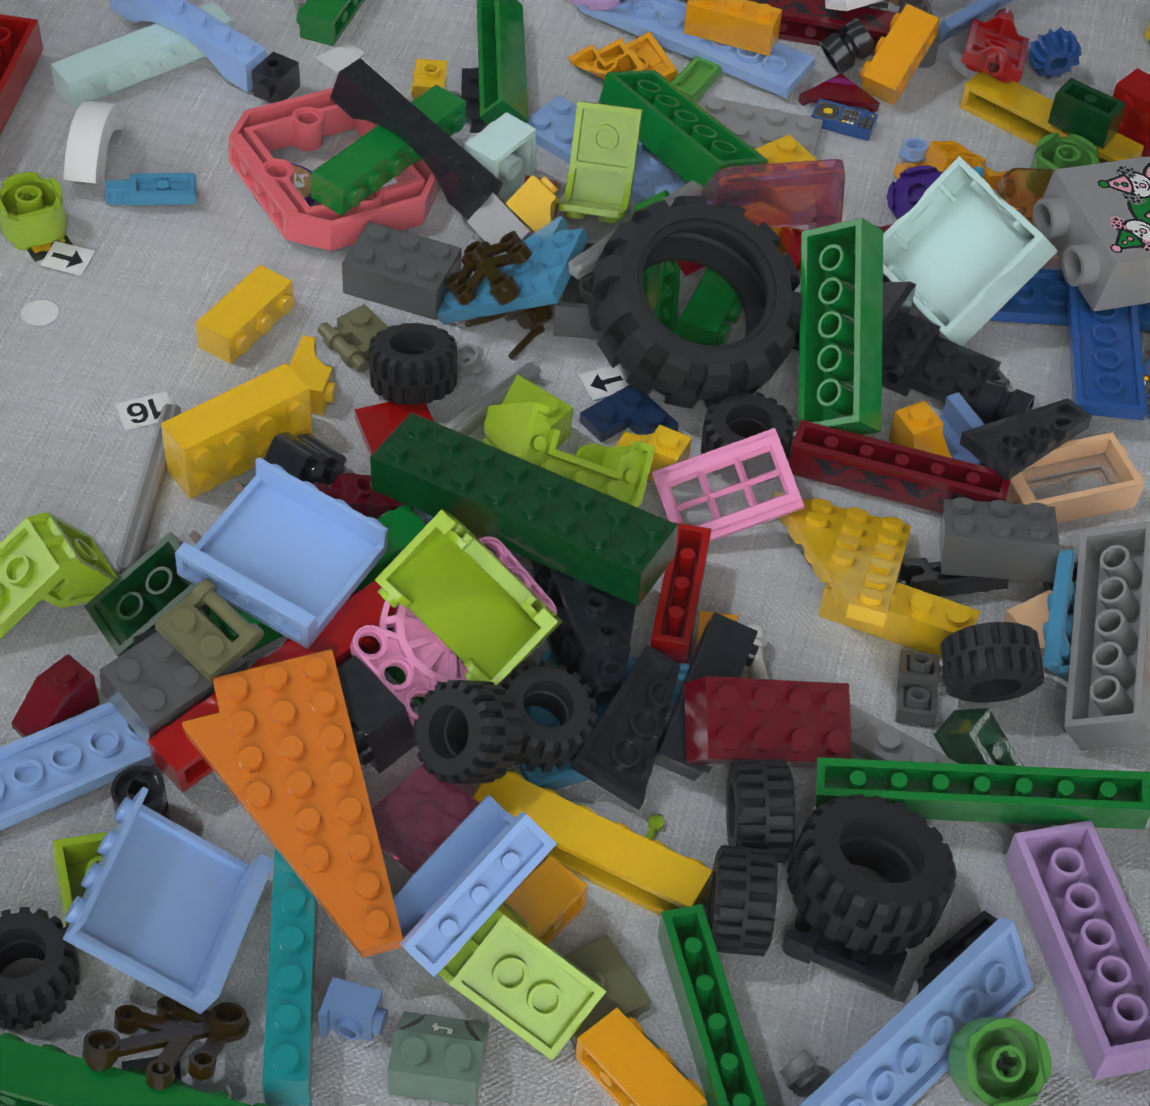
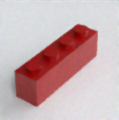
[650,522,712,664]

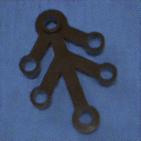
[445,231,532,306]
[82,996,250,1090]

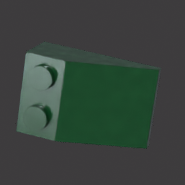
[84,532,211,657]

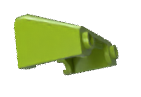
[484,401,655,508]
[375,509,563,685]

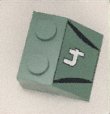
[387,1011,490,1106]

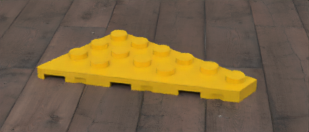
[772,491,912,628]

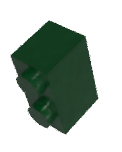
[1048,78,1126,149]

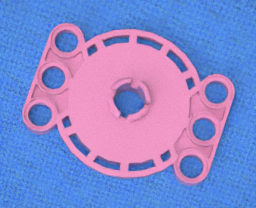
[350,537,557,725]

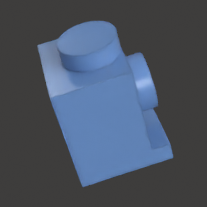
[318,977,388,1042]

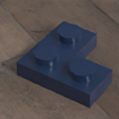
[579,385,679,443]

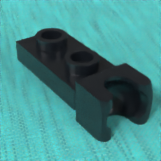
[899,558,1009,597]
[782,910,908,995]

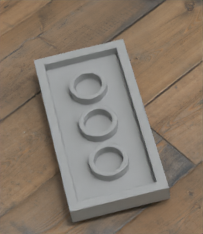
[699,96,823,156]

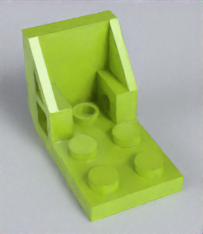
[0,512,119,639]
[438,901,606,1061]

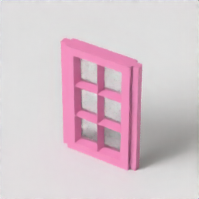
[651,428,805,542]

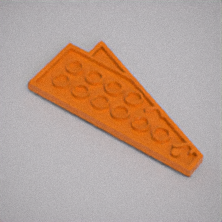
[182,649,403,958]

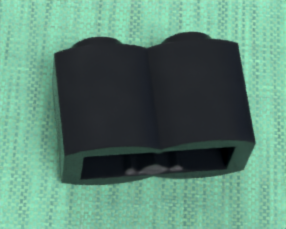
[264,432,347,485]

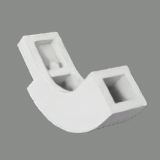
[63,101,125,184]

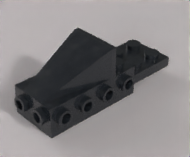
[792,281,1001,410]
[531,560,636,704]

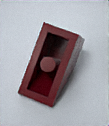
[11,654,100,738]

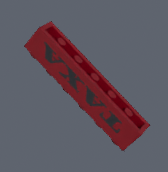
[749,0,901,56]
[789,420,1011,513]

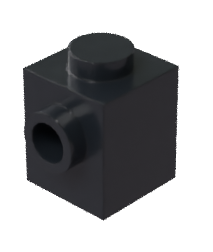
[252,51,300,103]

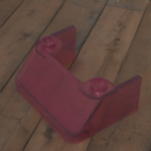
[701,159,845,230]

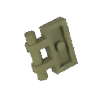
[317,304,388,373]

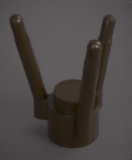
[465,305,552,359]

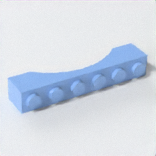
[110,0,267,93]

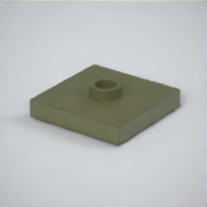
[564,935,651,1046]

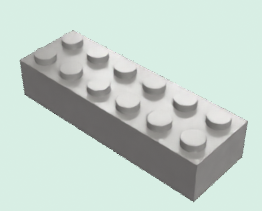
[1064,521,1150,750]

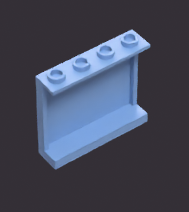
[175,457,388,649]
[62,787,274,1014]
[393,795,557,977]

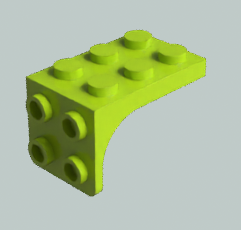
[559,101,643,223]

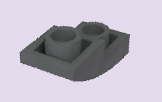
[895,649,939,727]

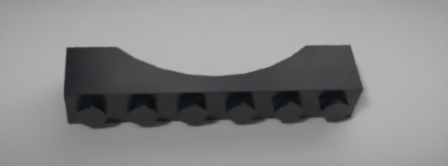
[330,58,503,220]

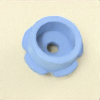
[899,138,929,163]

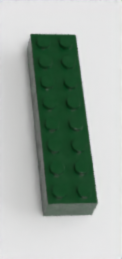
[370,412,678,606]

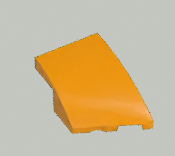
[568,31,679,82]
[893,141,1012,190]

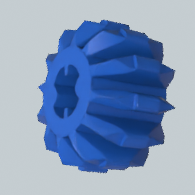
[1028,27,1082,79]

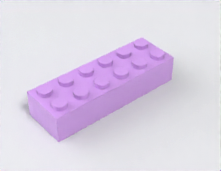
[1005,820,1150,1080]

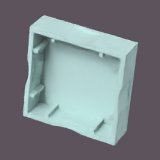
[883,156,1058,346]

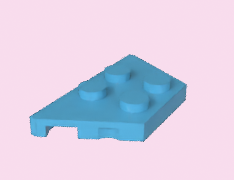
[1042,549,1076,682]

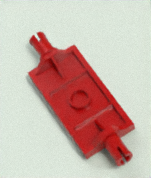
[961,8,1029,83]

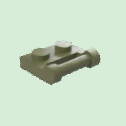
[155,579,264,682]

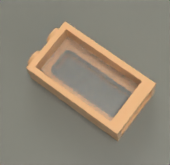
[1006,432,1144,524]

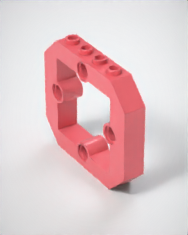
[229,88,438,251]

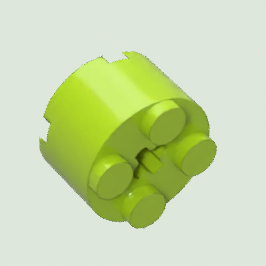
[0,172,67,250]

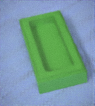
[671,56,722,102]

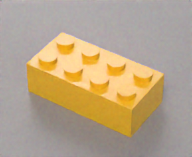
[161,363,313,499]

